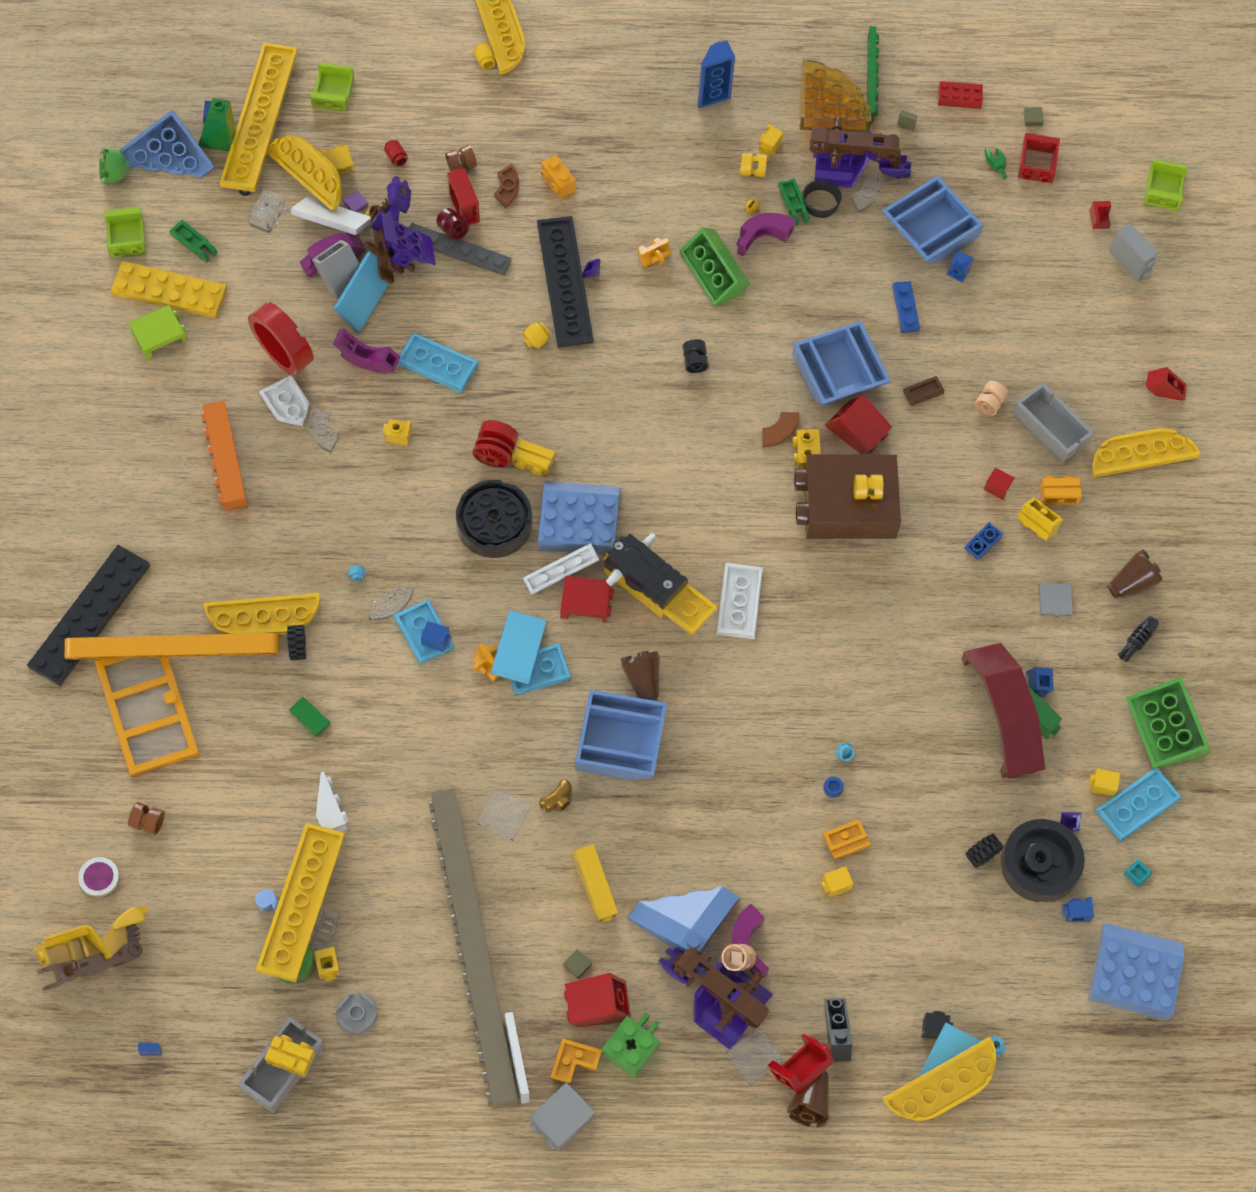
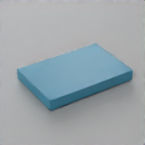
[394,599,455,665]
[510,643,571,696]
[918,1022,981,1077]

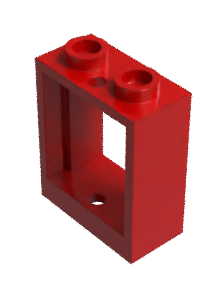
[1018,133,1060,183]
[447,168,480,225]

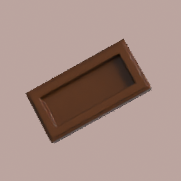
[903,376,945,406]

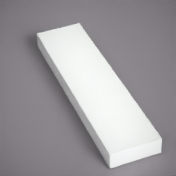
[523,543,599,595]

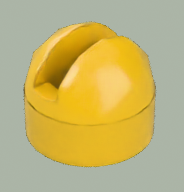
[745,199,760,215]

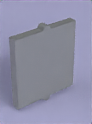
[1039,582,1073,617]

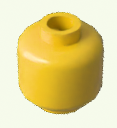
[523,322,550,349]

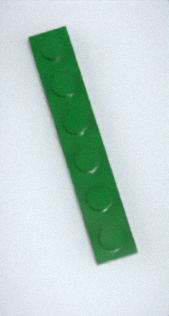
[866,26,879,123]

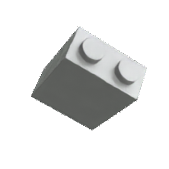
[1109,223,1158,281]
[312,240,360,299]
[530,1082,595,1152]

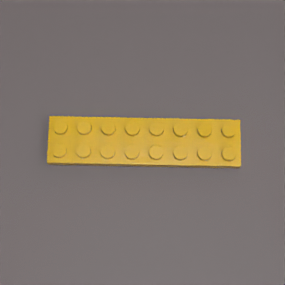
[256,823,345,982]

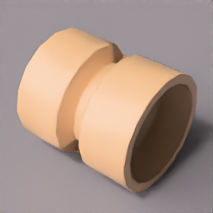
[975,381,1008,416]
[721,944,756,971]

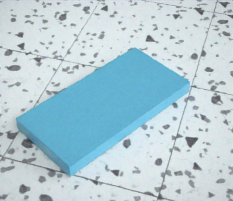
[333,252,389,332]
[398,332,479,393]
[491,610,546,684]
[1095,768,1182,842]

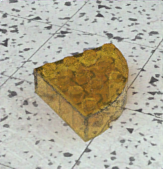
[799,59,872,133]

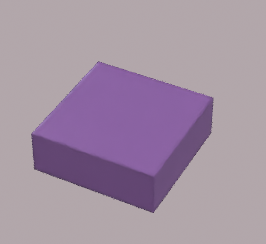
[343,190,369,212]

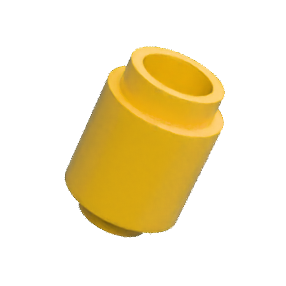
[473,43,495,70]

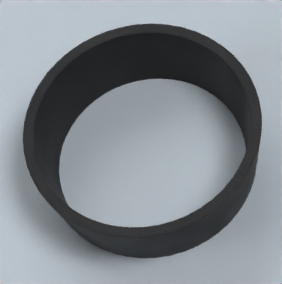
[803,180,842,218]

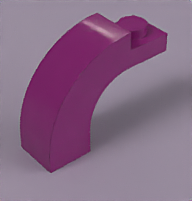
[736,213,796,256]
[300,233,366,277]
[333,328,400,373]
[731,904,769,977]

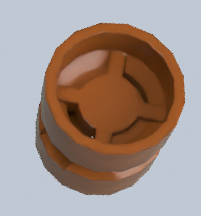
[445,145,477,171]
[128,802,165,835]

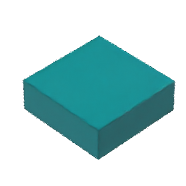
[1123,859,1153,888]

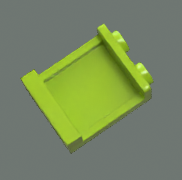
[310,63,354,112]
[1143,159,1188,211]
[104,207,146,257]
[128,305,187,360]

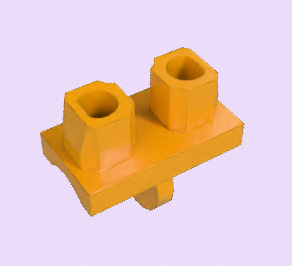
[637,238,671,268]
[472,643,498,682]

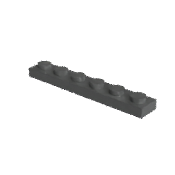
[409,223,511,276]

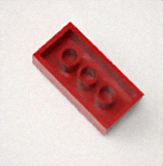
[938,81,983,109]

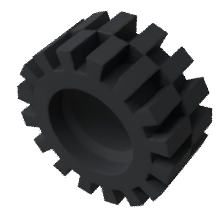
[287,625,306,660]
[965,833,1004,868]

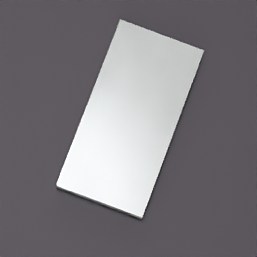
[291,196,371,235]
[716,563,763,639]
[505,1012,529,1104]

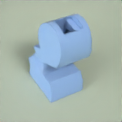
[255,890,279,913]

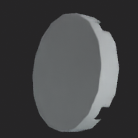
[336,993,378,1034]

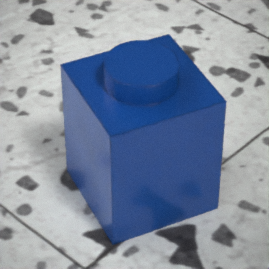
[421,621,452,652]

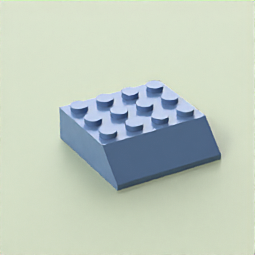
[882,176,983,263]
[792,321,891,406]
[538,481,620,556]
[575,689,667,781]
[1088,923,1184,1021]

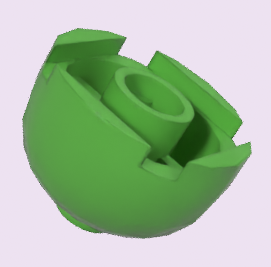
[99,148,129,184]

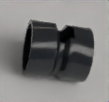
[682,339,709,373]

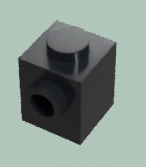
[921,1011,953,1040]

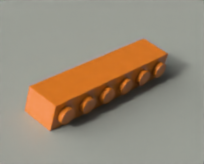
[200,400,248,511]

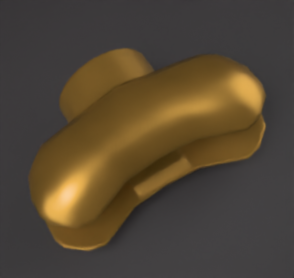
[539,779,572,812]

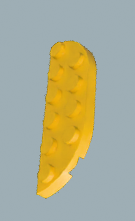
[475,0,525,75]
[267,135,341,211]
[1091,428,1201,478]
[203,593,320,635]
[882,1036,996,1121]

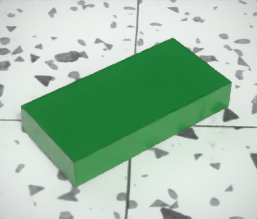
[289,697,331,737]

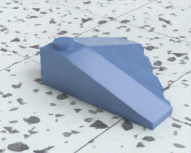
[119,110,215,178]
[628,886,739,954]

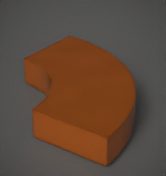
[494,163,519,209]
[762,412,799,447]

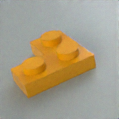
[550,1038,602,1085]

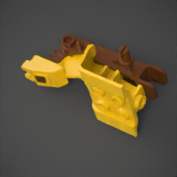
[33,905,148,991]

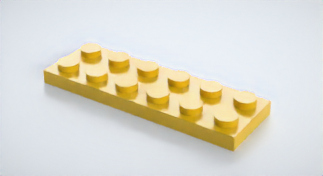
[110,261,227,318]

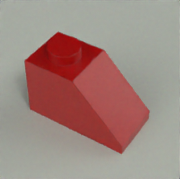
[1146,367,1187,401]

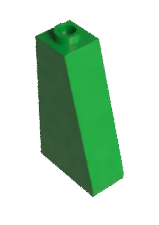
[199,98,236,152]
[1028,686,1062,739]

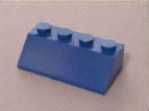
[697,40,735,109]

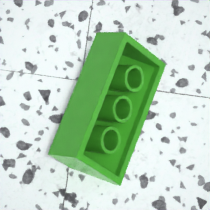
[679,227,750,306]

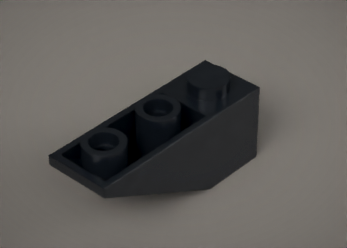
[825,998,852,1062]

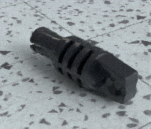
[1118,616,1159,662]

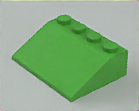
[1126,677,1211,769]

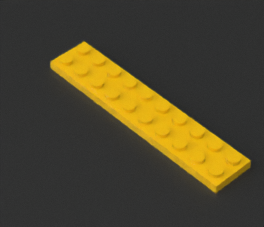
[219,42,298,192]

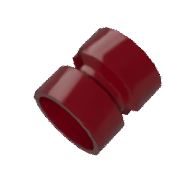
[436,208,469,240]

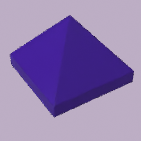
[582,258,601,278]
[1060,812,1082,831]

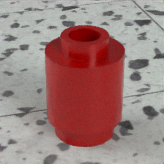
[384,140,408,167]

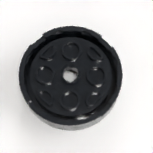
[456,480,532,558]
[1001,819,1085,903]

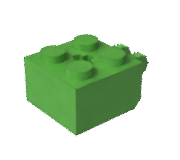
[602,1013,660,1079]

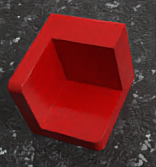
[1089,201,1111,229]
[984,467,1014,500]

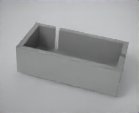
[1013,382,1094,464]
[238,1017,325,1114]

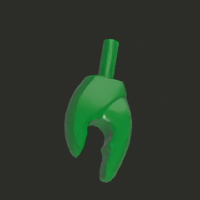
[985,147,1007,179]

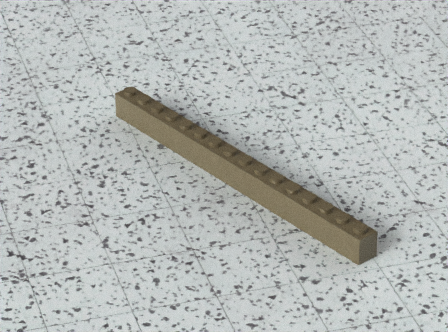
[428,789,518,1109]

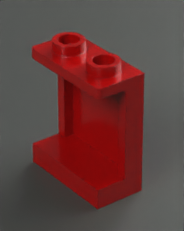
[560,576,614,623]
[767,1034,835,1095]

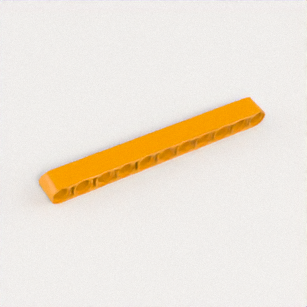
[65,633,280,660]

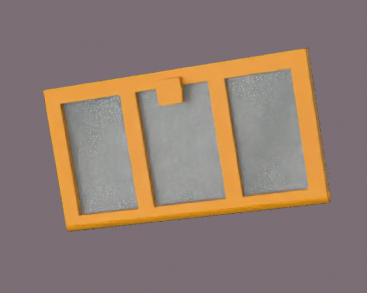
[95,657,199,777]

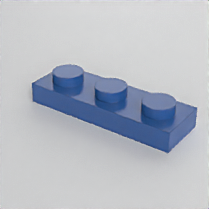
[892,281,920,333]

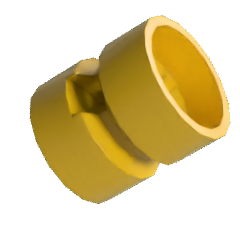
[740,152,767,178]
[854,475,883,499]

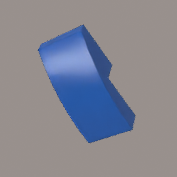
[964,522,1003,560]

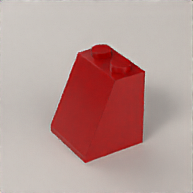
[825,394,892,454]
[564,973,631,1028]

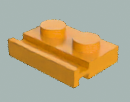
[822,819,871,861]

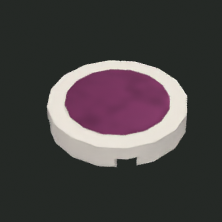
[78,857,120,898]

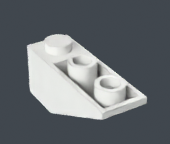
[316,771,349,832]

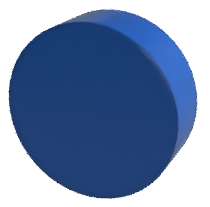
[823,777,844,798]

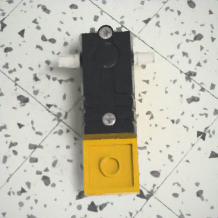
[604,533,717,636]

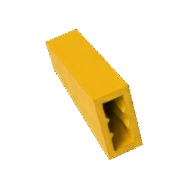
[571,844,618,923]

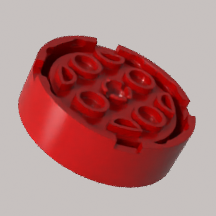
[248,302,314,375]

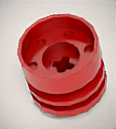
[472,420,519,468]

